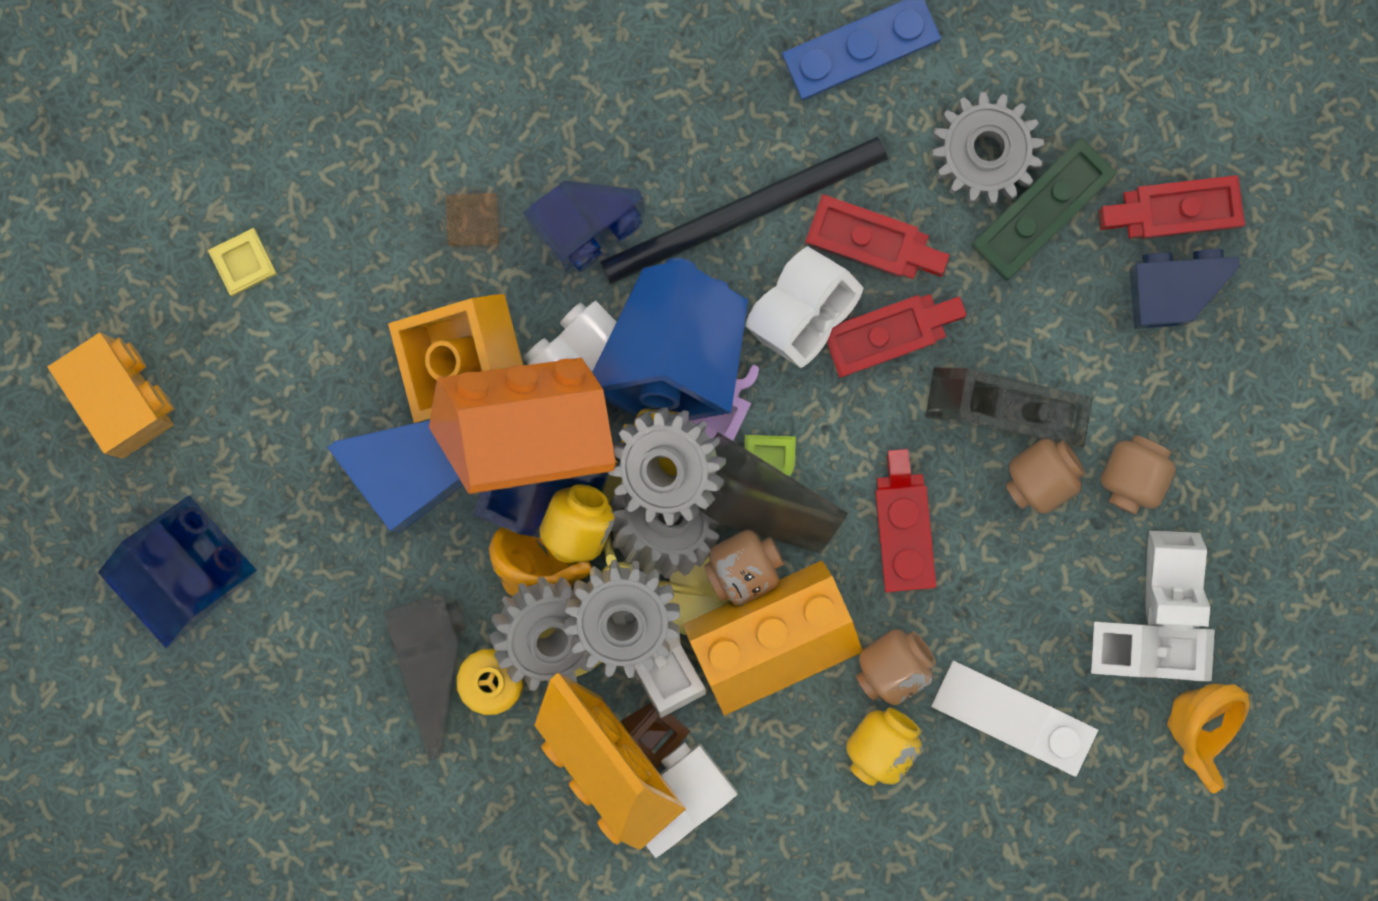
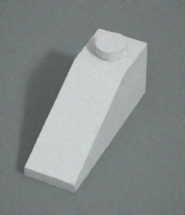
[931,661,1098,777]

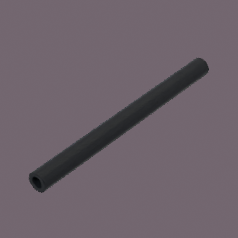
[600,137,888,284]

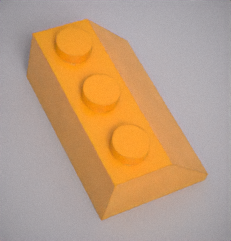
[682,560,863,716]
[534,672,686,850]

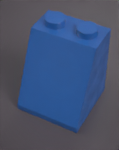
[592,258,748,421]
[327,420,464,533]

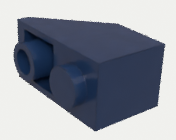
[1130,249,1240,329]

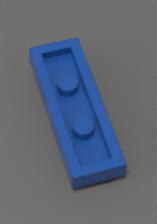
[782,0,942,101]

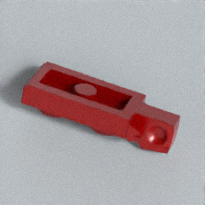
[1098,175,1245,240]
[805,194,950,280]
[826,294,967,379]
[875,449,936,593]

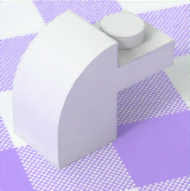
[1145,531,1210,631]
[610,611,706,718]
[1091,622,1215,681]

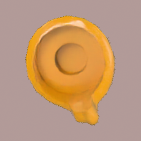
[488,522,592,596]
[1167,683,1250,794]

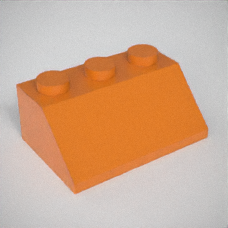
[429,357,616,494]

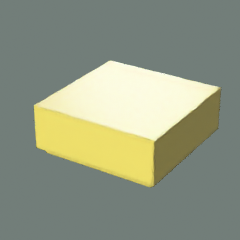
[208,228,277,297]

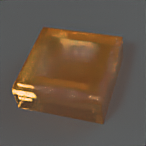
[446,193,499,247]

